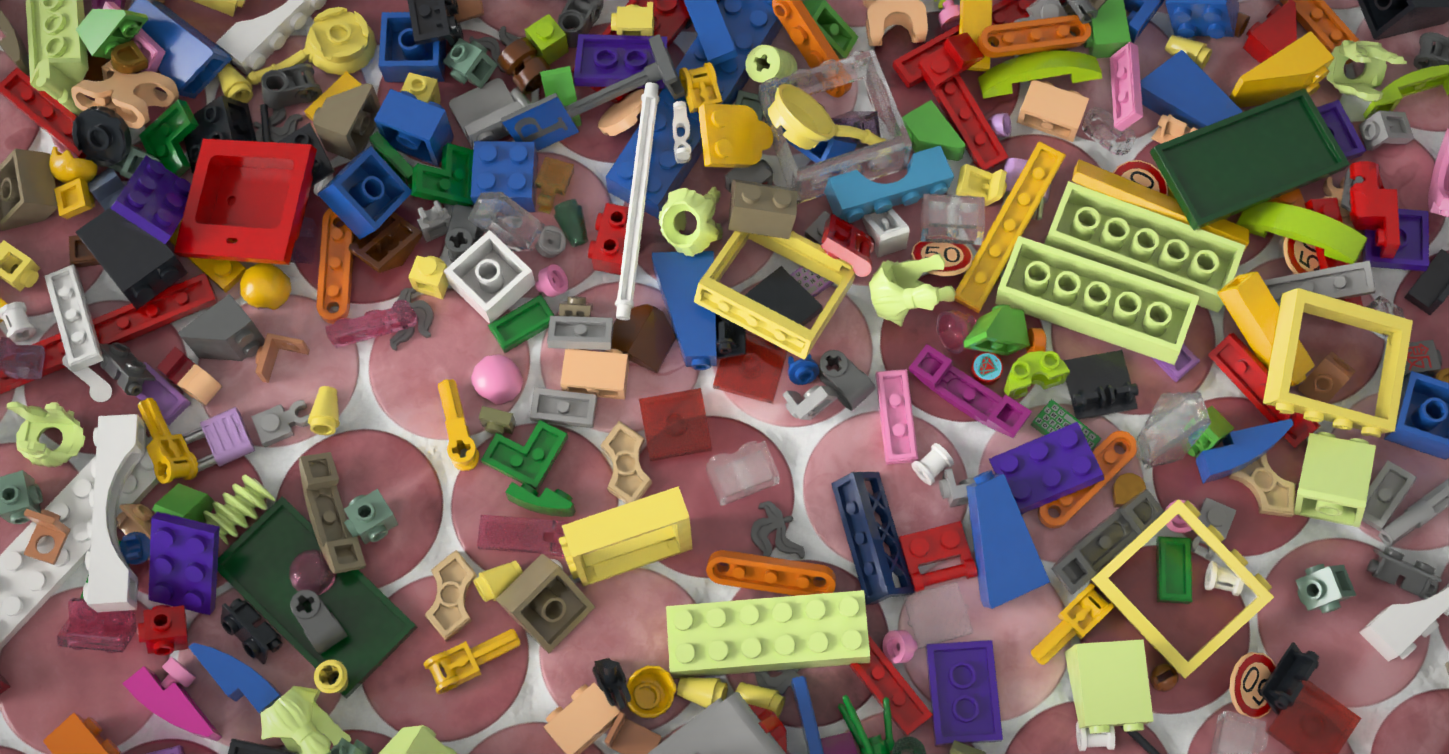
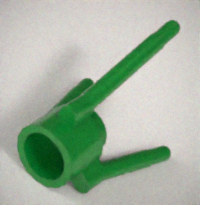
[838,695,897,754]

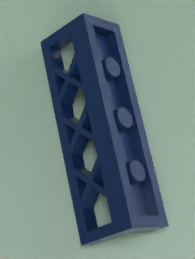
[831,472,915,605]

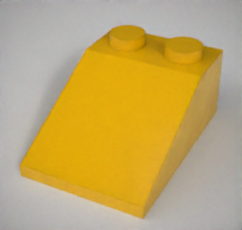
[1229,31,1334,108]

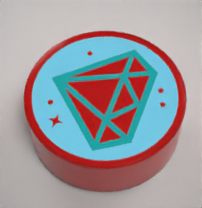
[971,352,1003,385]

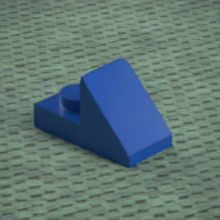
[1124,0,1165,43]

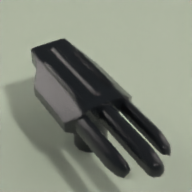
[592,658,631,709]

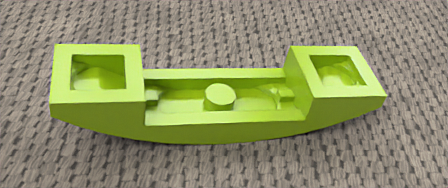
[978,50,1102,99]
[1363,65,1449,119]
[1236,201,1367,264]

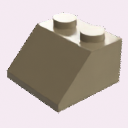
[313,83,381,160]
[0,148,58,231]
[728,179,798,239]
[495,554,595,653]

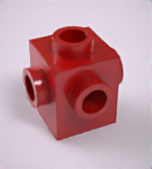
[138,605,189,655]

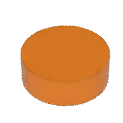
[1026,328,1046,353]

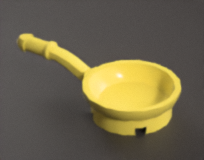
[246,7,377,85]
[768,84,889,153]

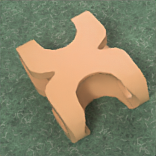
[862,0,928,46]
[71,60,179,129]

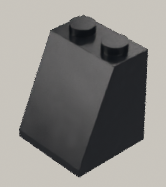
[1357,0,1449,40]
[75,206,188,310]

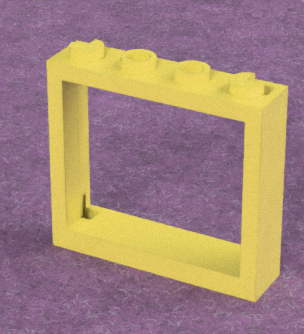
[694,230,856,360]
[1263,288,1413,438]
[559,486,693,587]
[1091,499,1274,679]

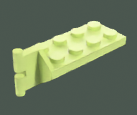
[26,0,89,116]

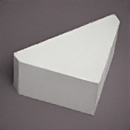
[862,208,910,258]

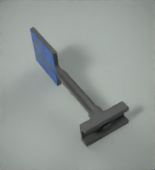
[501,34,686,151]

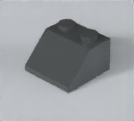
[178,294,265,361]

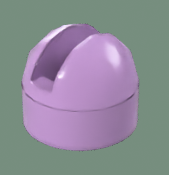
[988,113,1011,138]

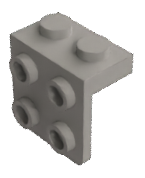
[449,78,522,150]

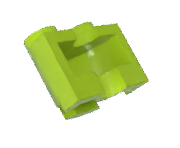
[1004,351,1070,400]

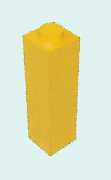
[1217,271,1315,386]

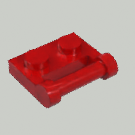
[821,213,875,277]
[899,521,978,592]

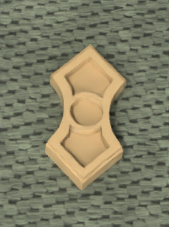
[600,421,652,504]
[1229,453,1296,517]
[425,550,477,642]

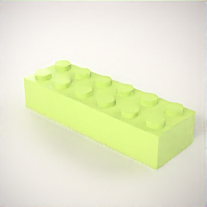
[1044,181,1246,313]
[995,236,1200,365]
[666,590,870,678]

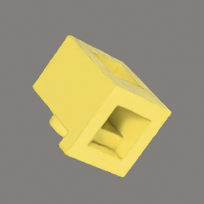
[611,2,654,36]
[0,240,40,292]
[408,255,449,299]

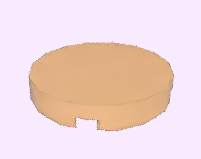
[598,89,644,136]

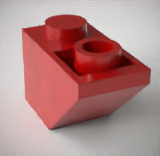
[1243,0,1297,64]

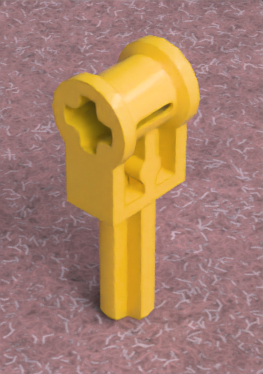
[679,62,723,113]
[438,379,480,471]
[138,398,198,484]
[1030,583,1115,665]
[423,629,521,694]

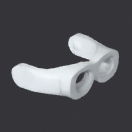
[673,101,692,164]

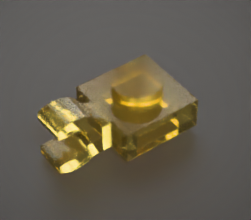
[535,157,574,214]

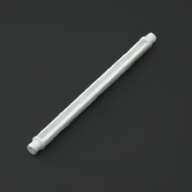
[615,82,660,320]

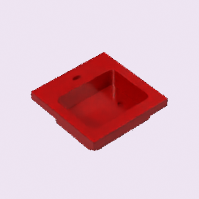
[174,139,317,265]

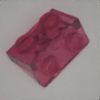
[57,598,137,653]

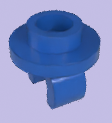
[788,353,819,385]
[120,532,150,565]

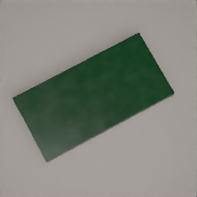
[1150,88,1350,231]
[217,496,418,699]

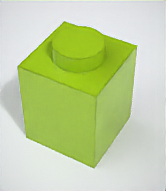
[525,14,569,65]

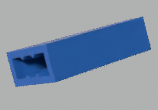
[127,0,232,99]
[1141,49,1243,129]
[652,251,717,370]
[966,470,1050,609]

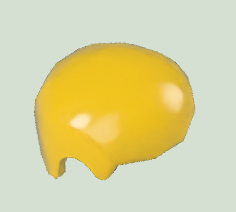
[49,146,98,184]
[240,263,292,310]
[624,666,676,718]

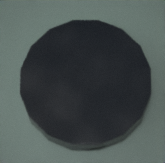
[72,106,132,167]

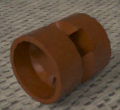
[497,37,552,95]

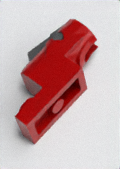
[1341,161,1400,259]

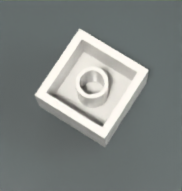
[444,230,535,324]

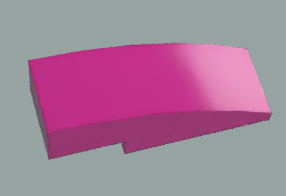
[122,666,222,741]

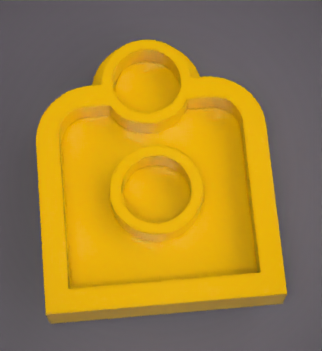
[698,104,774,168]

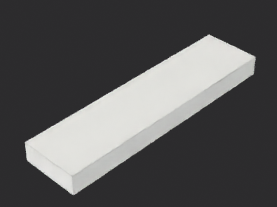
[44,264,104,372]

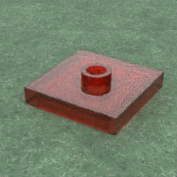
[713,332,788,404]
[639,388,712,461]
[1266,680,1362,754]

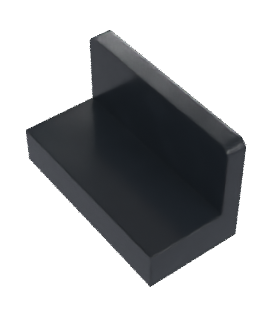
[1404,249,1449,315]

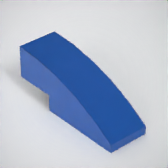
[1196,419,1294,484]
[189,643,283,714]

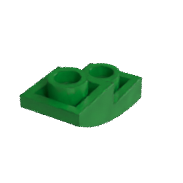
[505,482,576,517]

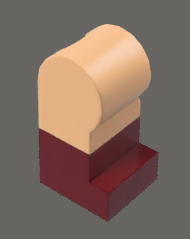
[156,347,222,406]

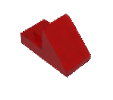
[918,32,985,90]

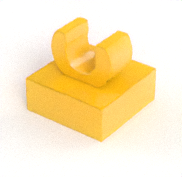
[54,178,95,219]

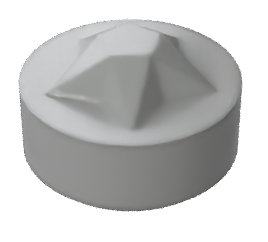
[534,226,567,258]

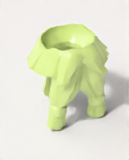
[1326,40,1407,102]
[658,187,723,257]
[869,254,956,326]
[6,401,85,467]
[261,686,352,754]

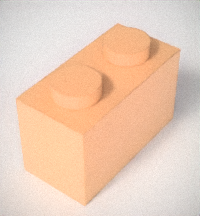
[1016,80,1089,142]
[561,349,629,400]
[544,682,620,754]

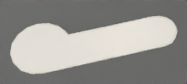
[62,355,112,402]

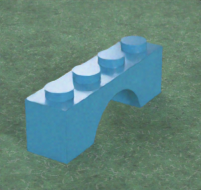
[824,146,954,222]

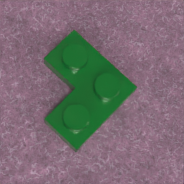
[139,99,198,177]
[411,143,474,207]
[481,420,568,491]

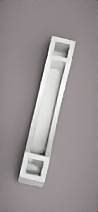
[216,0,327,75]
[83,414,146,612]
[1359,583,1449,662]

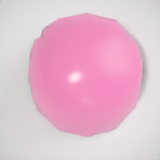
[471,354,523,405]

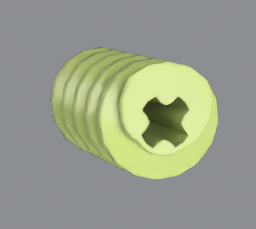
[745,45,798,87]
[203,475,276,545]

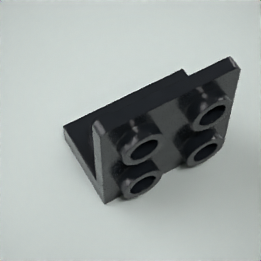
[407,0,464,48]
[184,95,257,174]

